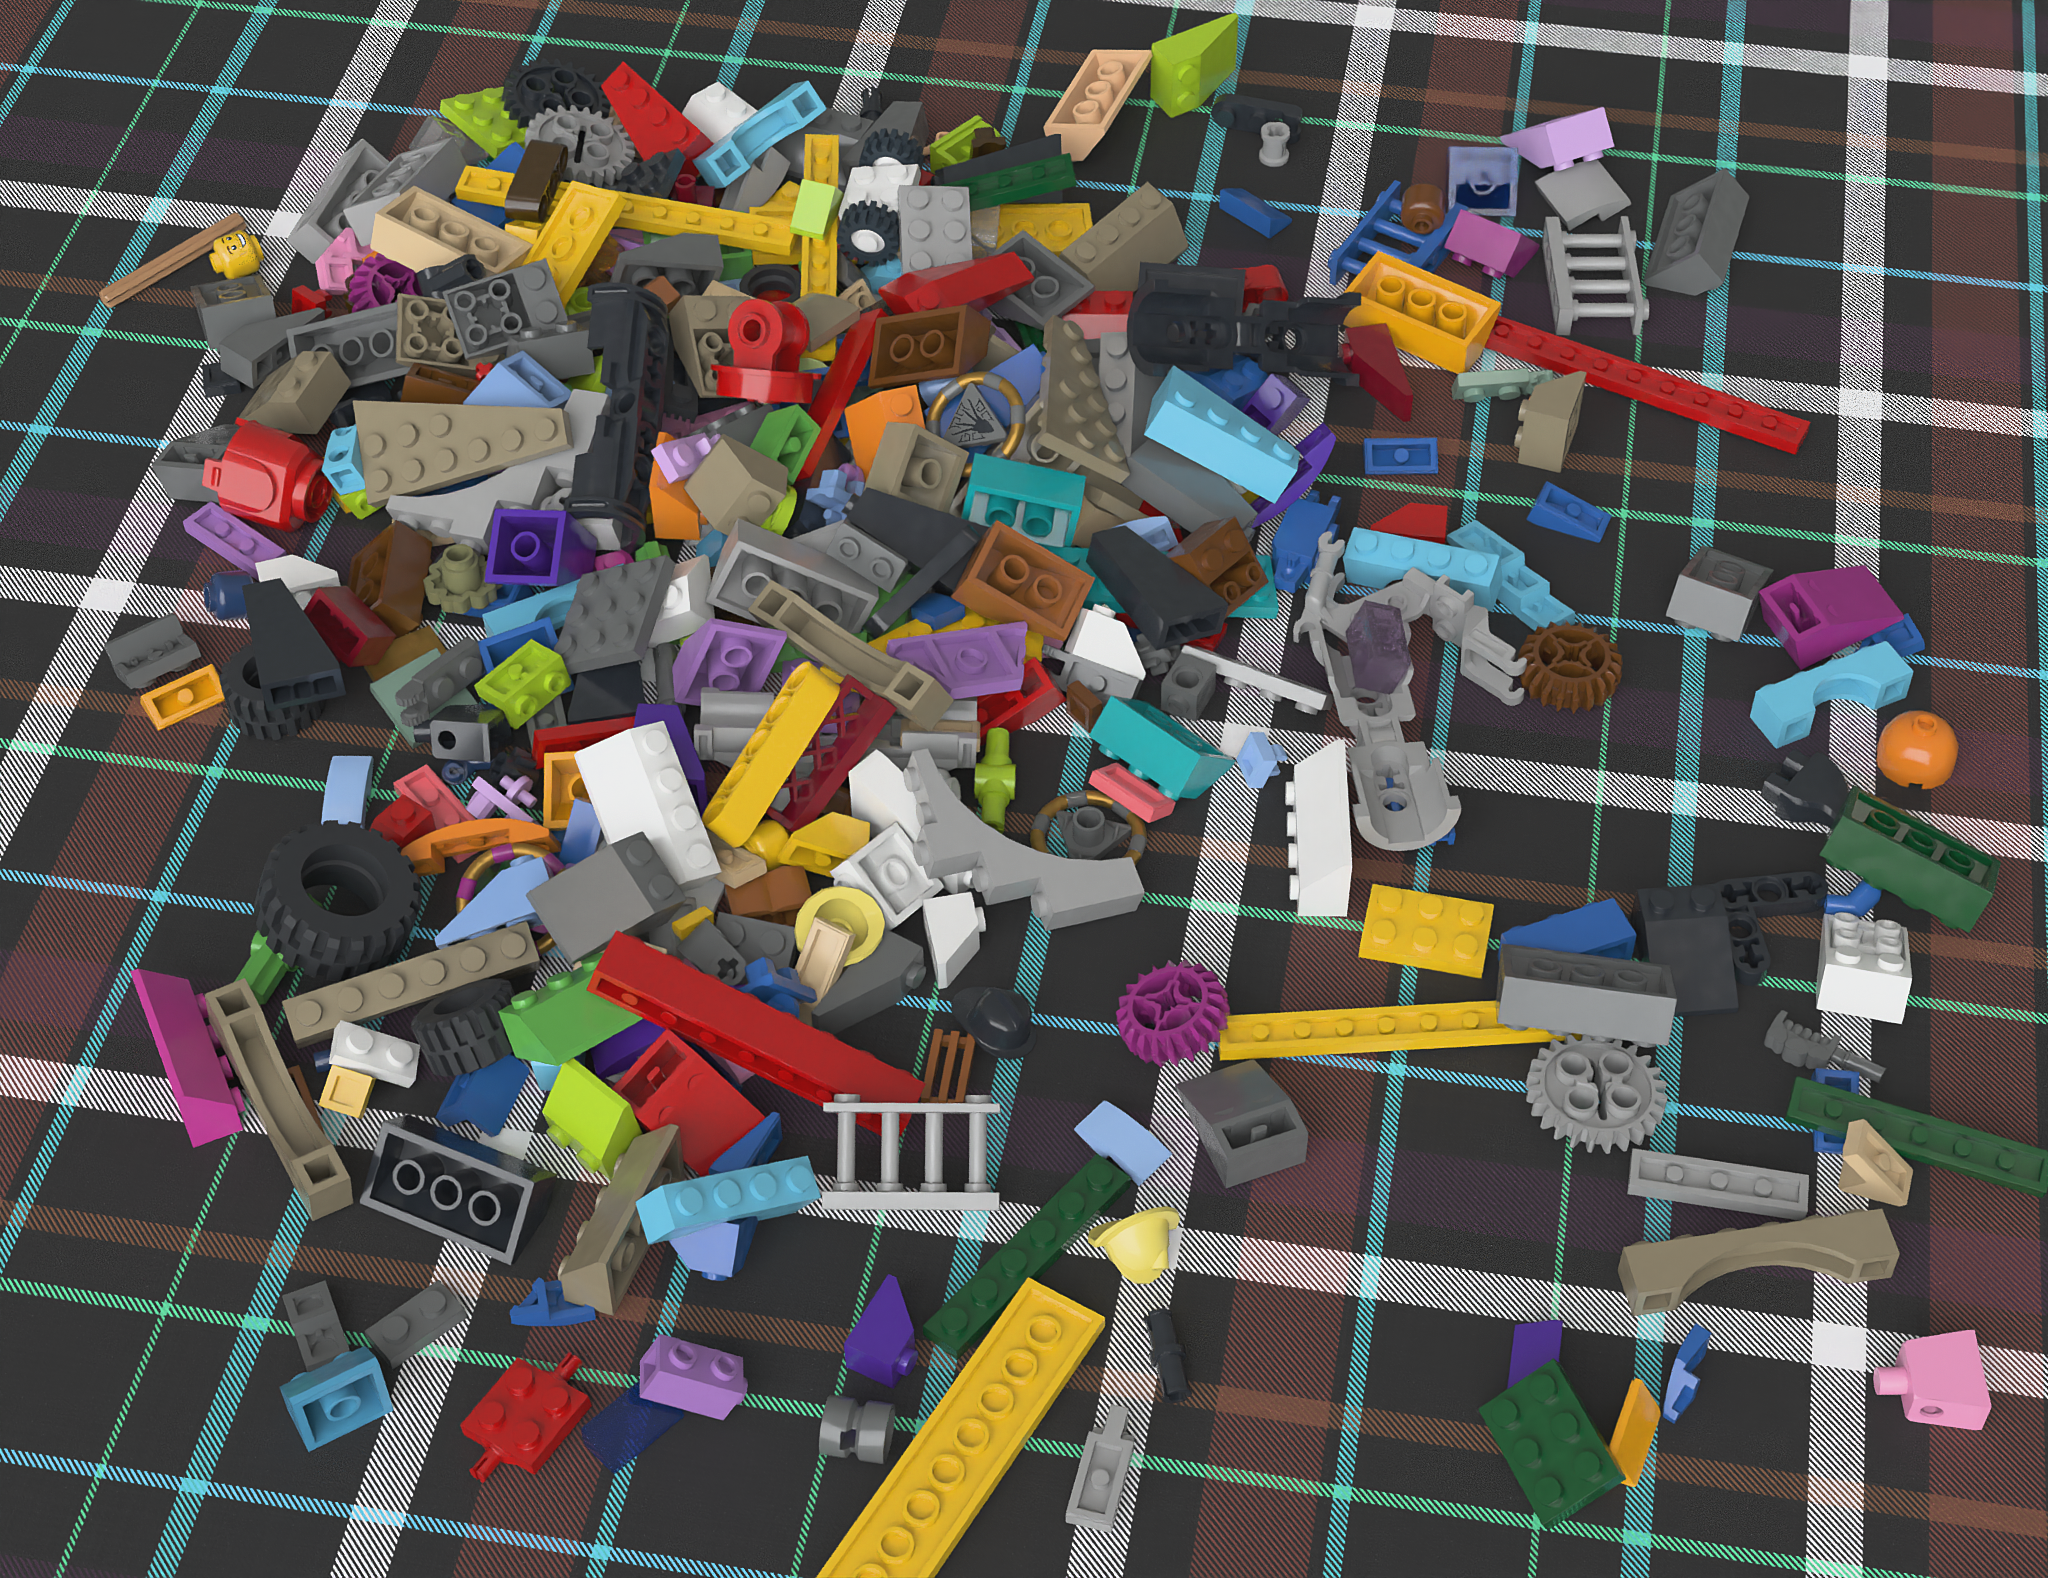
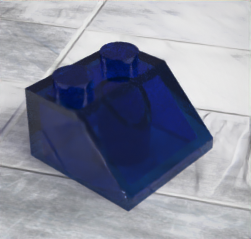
[1445,146,1518,217]

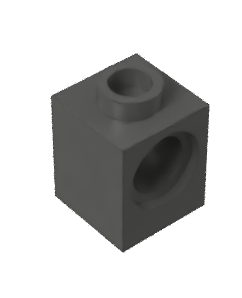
[1161,653,1216,722]

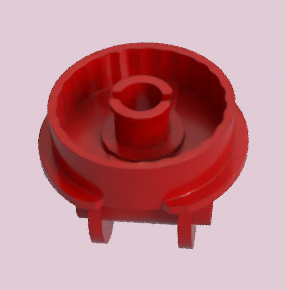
[710,299,822,404]

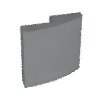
[1535,160,1631,231]

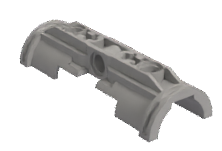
[1309,622,1462,851]
[694,687,977,773]

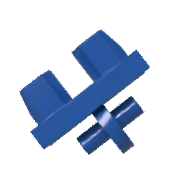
[738,957,817,1019]

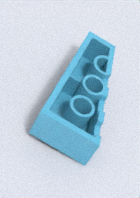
[1144,365,1300,504]

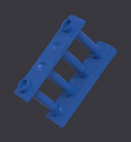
[1327,180,1468,286]

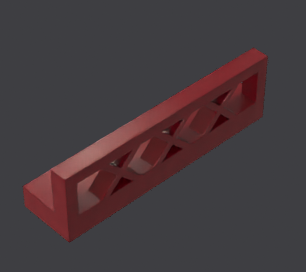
[765,674,897,833]

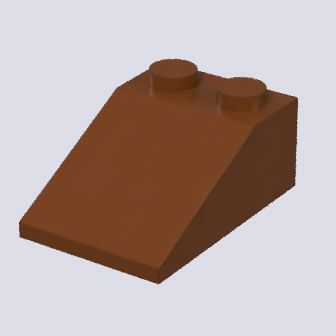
[951,520,1095,642]

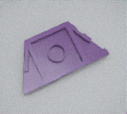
[886,621,1028,699]

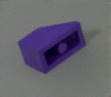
[844,1274,918,1389]

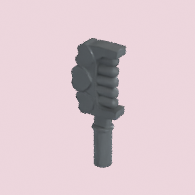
[1764,1010,1887,1084]

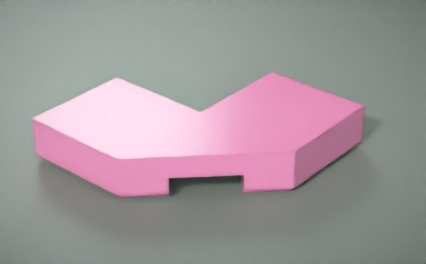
[315,228,374,295]

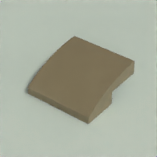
[793,293,860,353]
[1073,464,1149,522]

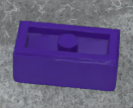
[1507,1320,1563,1389]

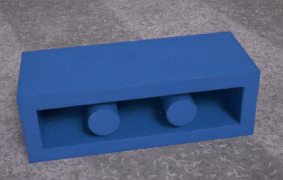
[1498,898,1637,961]

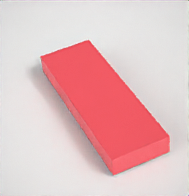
[393,764,479,863]

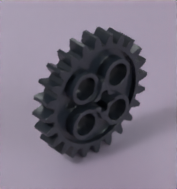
[502,58,611,142]

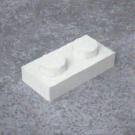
[329,1020,420,1088]

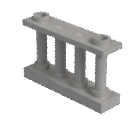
[1542,216,1649,335]
[822,1094,1001,1211]

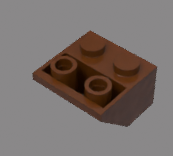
[400,362,482,405]
[1166,516,1269,618]

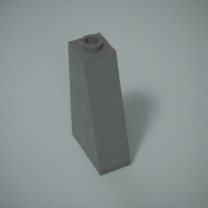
[841,101,930,184]
[1121,438,1258,542]

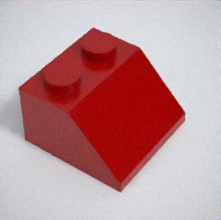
[1062,290,1133,339]

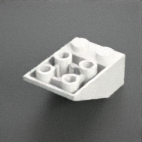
[1816,912,1912,1024]

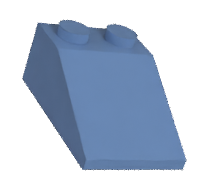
[434,854,554,949]

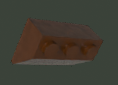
[868,304,991,389]
[347,520,433,640]

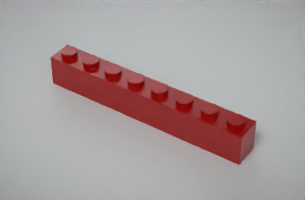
[587,930,926,1137]

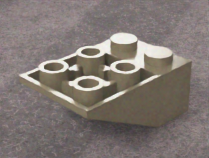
[396,293,505,380]
[668,295,751,398]

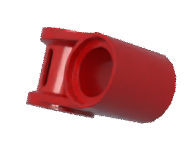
[1232,264,1289,313]

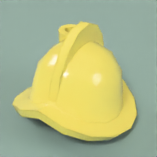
[794,886,885,967]
[1088,1206,1180,1284]

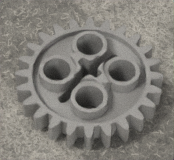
[524,105,635,188]
[1525,1034,1668,1154]

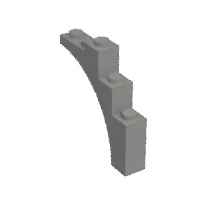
[386,389,611,556]
[903,748,1145,931]

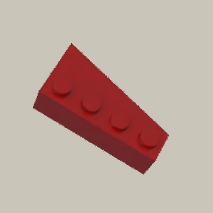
[601,62,714,197]

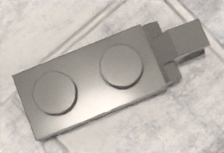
[1066,1404,1134,1533]

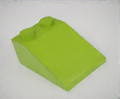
[1150,12,1238,118]

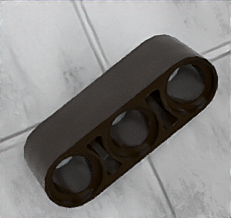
[505,139,568,224]

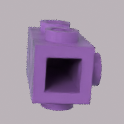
[640,1334,748,1420]

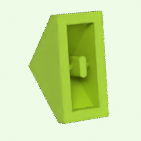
[790,179,844,240]

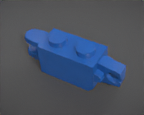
[1271,489,1342,593]

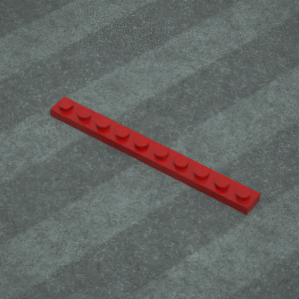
[1484,316,1811,455]

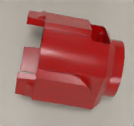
[202,417,335,533]

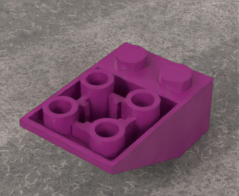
[1758,565,1904,670]

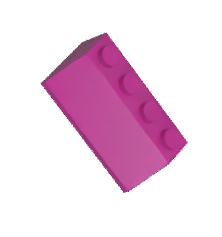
[130,969,246,1148]

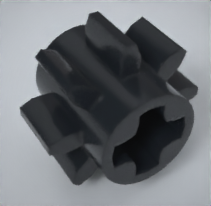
[489,747,539,796]

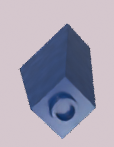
[922,344,1046,482]

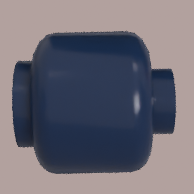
[203,570,257,621]

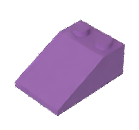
[672,618,787,706]

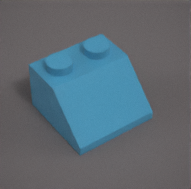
[280,1346,394,1452]

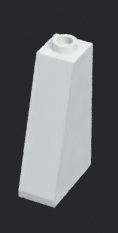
[849,749,975,895]

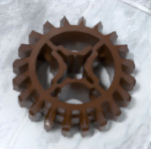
[1518,619,1623,714]

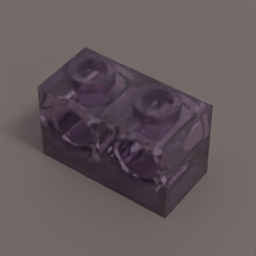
[1345,600,1411,695]

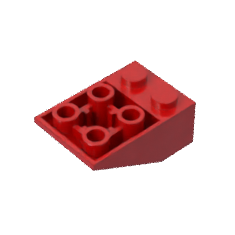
[612,1028,766,1177]

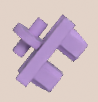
[465,775,542,826]

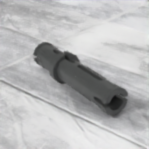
[652,643,686,720]

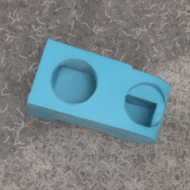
[322,424,366,496]

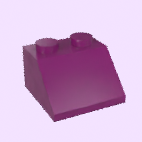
[1444,209,1540,279]

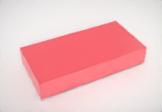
[1088,762,1176,823]

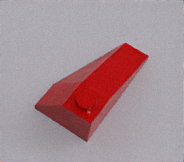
[878,251,1035,315]

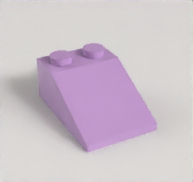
[1500,107,1614,171]

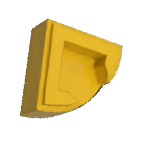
[672,906,714,941]

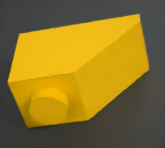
[778,812,870,878]

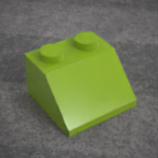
[542,1058,643,1180]

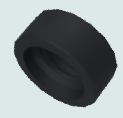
[739,264,801,303]

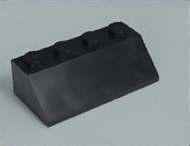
[360,1114,558,1265]

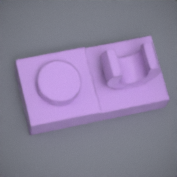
[651,432,721,484]

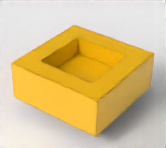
[318,1065,376,1119]

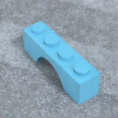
[692,81,827,189]
[1343,527,1503,612]
[482,563,624,638]
[1750,641,1914,749]
[635,1156,821,1245]

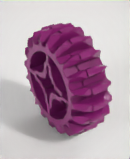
[348,253,422,313]
[1116,959,1230,1068]

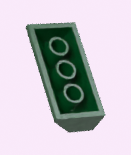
[1820,785,2001,933]

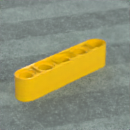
[701,661,840,848]

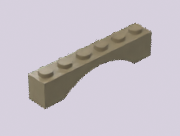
[748,580,954,732]
[282,921,540,1049]
[204,978,353,1221]
[1618,1209,1900,1316]

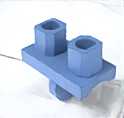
[806,469,866,526]

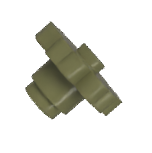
[423,544,503,614]

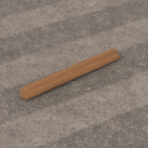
[99,213,246,308]

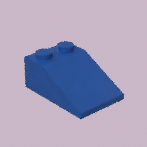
[1181,355,1269,411]

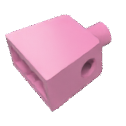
[1873,1330,1991,1430]

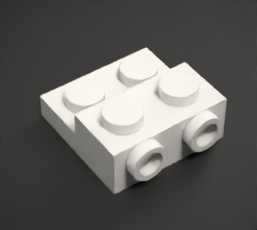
[830,822,944,931]

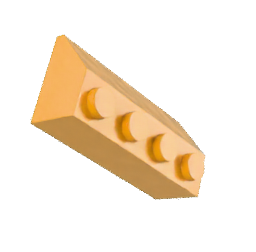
[1343,251,1501,374]

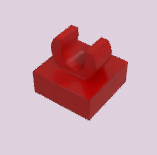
[292,285,333,320]

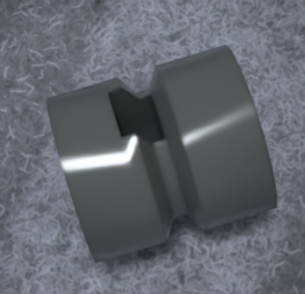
[819,1394,895,1464]

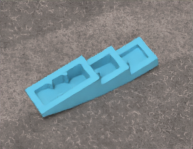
[1447,520,1575,631]

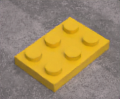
[1358,884,1494,979]

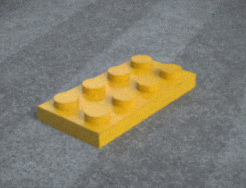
[521,180,628,309]

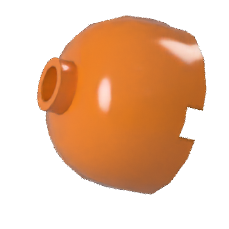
[1876,711,1959,789]

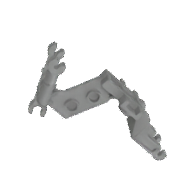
[1293,531,1527,706]

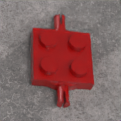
[460,1352,592,1483]

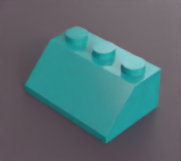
[961,453,1086,549]
[1089,695,1235,801]

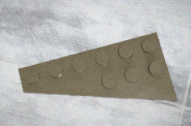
[1036,315,1130,484]
[353,400,574,508]

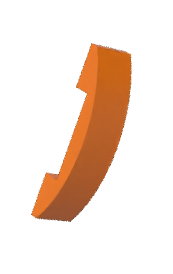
[400,818,561,877]

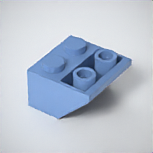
[463,350,572,410]

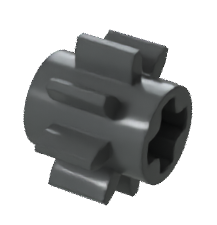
[1134,633,1181,676]

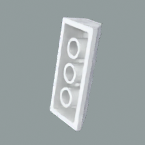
[574,721,722,892]
[1285,740,1352,916]

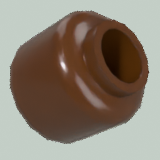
[1400,183,1446,234]

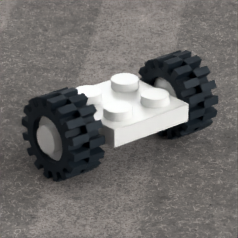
[836,128,924,267]

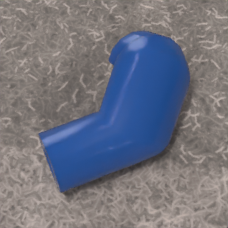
[1824,880,1881,917]

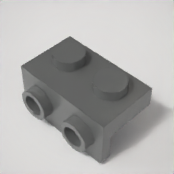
[826,521,912,593]
[104,613,201,689]

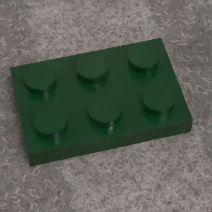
[1478,1359,1627,1530]

